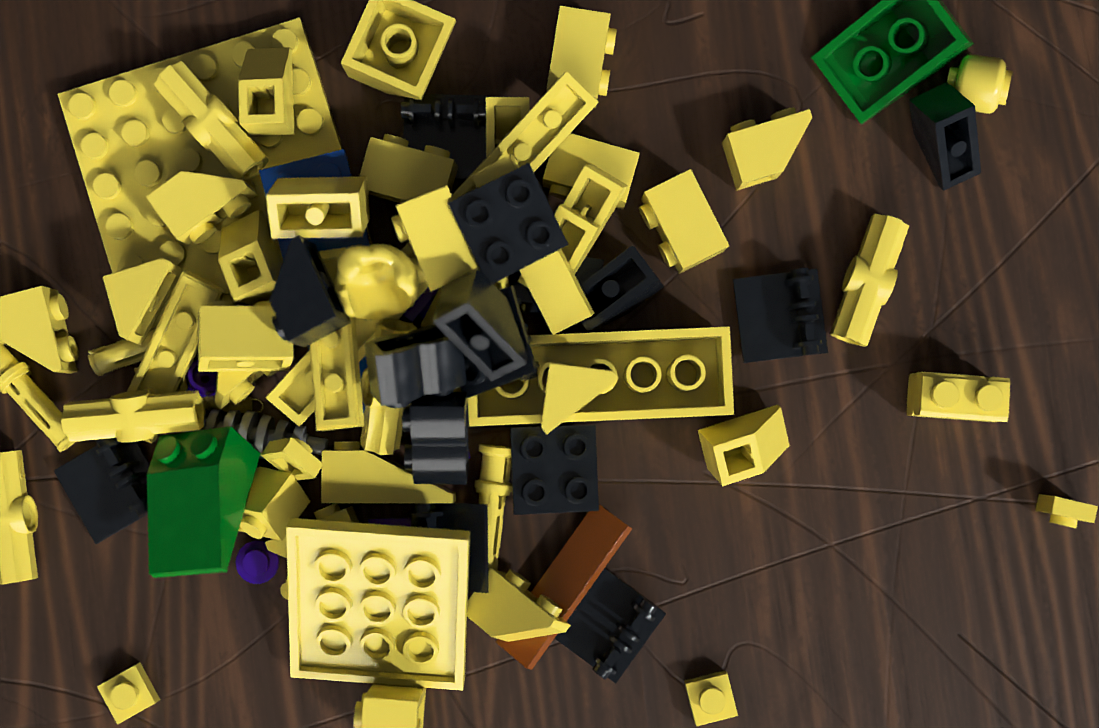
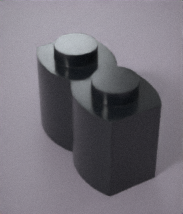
[364,324,466,408]
[402,392,469,485]

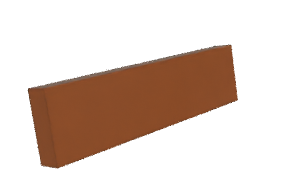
[496,504,633,670]

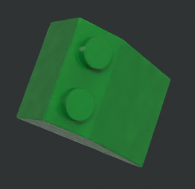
[811,0,974,124]
[147,426,260,578]

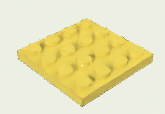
[286,518,470,691]

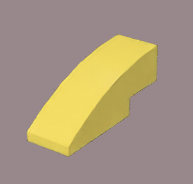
[517,164,628,288]

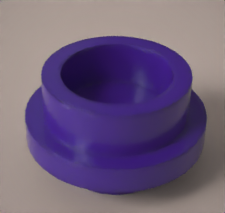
[236,540,280,584]

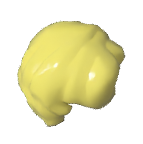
[335,244,419,320]

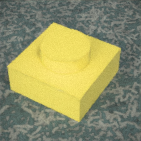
[261,437,323,481]
[1035,494,1098,528]
[97,663,161,725]
[684,671,738,726]

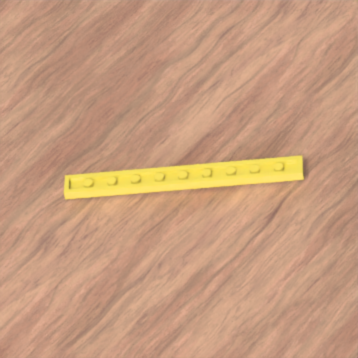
[266,71,598,427]

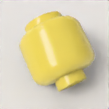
[947,54,1013,114]

